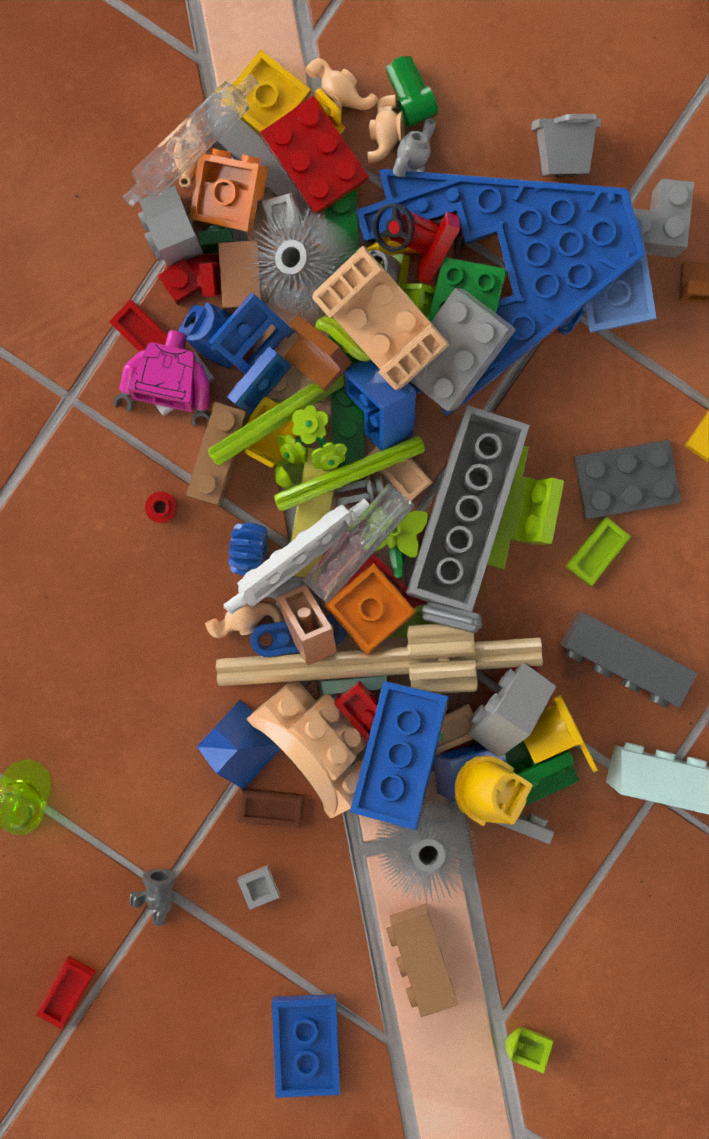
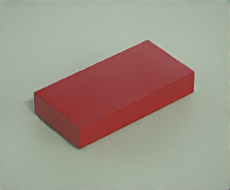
[109,299,168,351]
[35,956,96,1030]

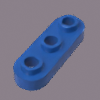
[250,614,347,657]

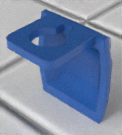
[178,302,233,369]

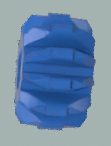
[228,522,269,576]

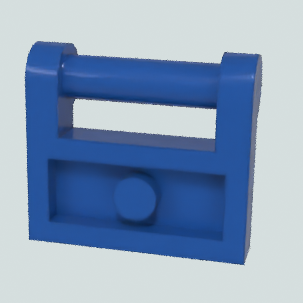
[208,292,295,374]

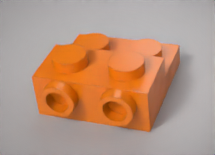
[189,148,269,232]

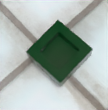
[198,225,234,254]

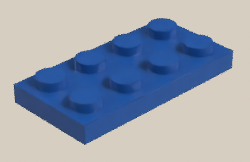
[350,681,449,830]

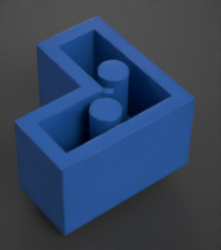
[344,360,416,451]

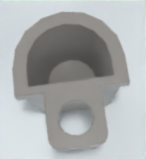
[531,114,601,177]

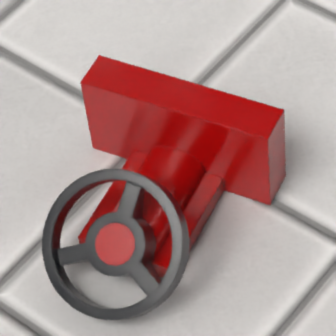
[373,203,460,285]

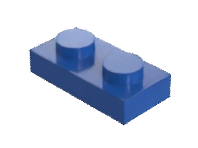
[227,346,292,415]

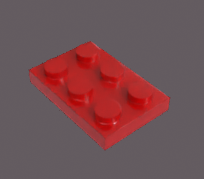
[260,95,369,216]

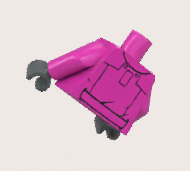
[113,330,211,428]

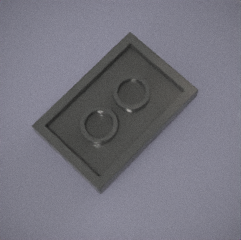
[573,440,681,520]

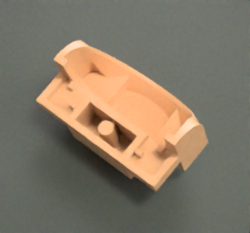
[247,681,368,818]

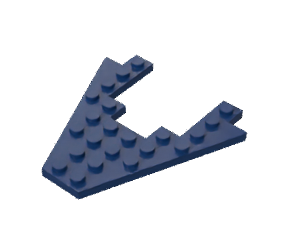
[356,169,645,417]

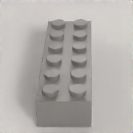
[406,405,530,612]

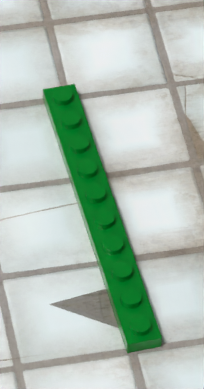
[325,189,364,468]

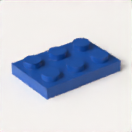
[272,994,340,1098]

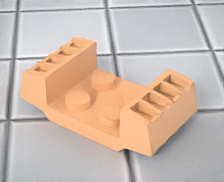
[312,246,450,390]

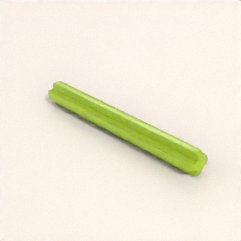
[208,372,344,465]
[274,436,425,511]

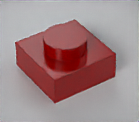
[197,260,222,297]

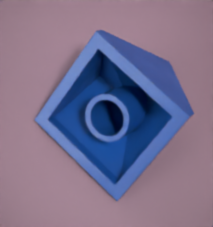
[197,699,280,790]

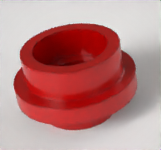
[145,491,177,523]

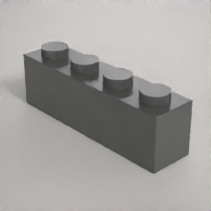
[559,611,698,709]

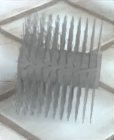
[247,206,360,320]
[376,790,478,904]

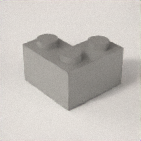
[633,179,694,257]
[138,185,204,267]
[468,663,556,757]

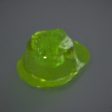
[0,759,51,835]

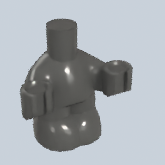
[129,869,176,926]

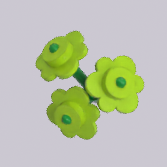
[277,405,347,471]

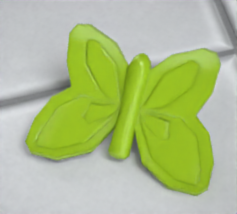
[363,504,428,558]

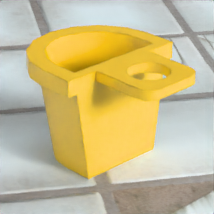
[524,695,598,773]
[454,755,533,826]

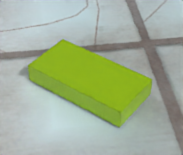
[565,517,631,586]

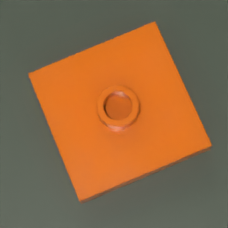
[324,563,417,656]

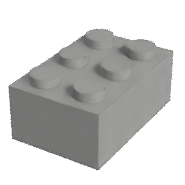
[410,288,516,411]

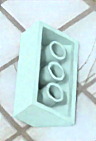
[606,742,709,815]

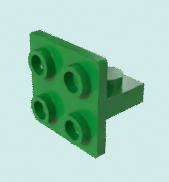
[428,257,507,322]
[505,740,579,806]

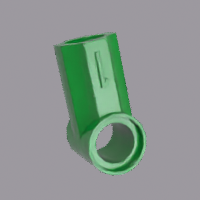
[386,55,438,128]

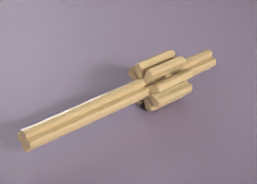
[216,623,543,694]

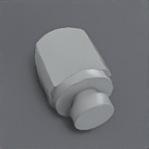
[334,475,385,506]

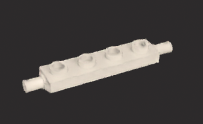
[223,498,372,616]

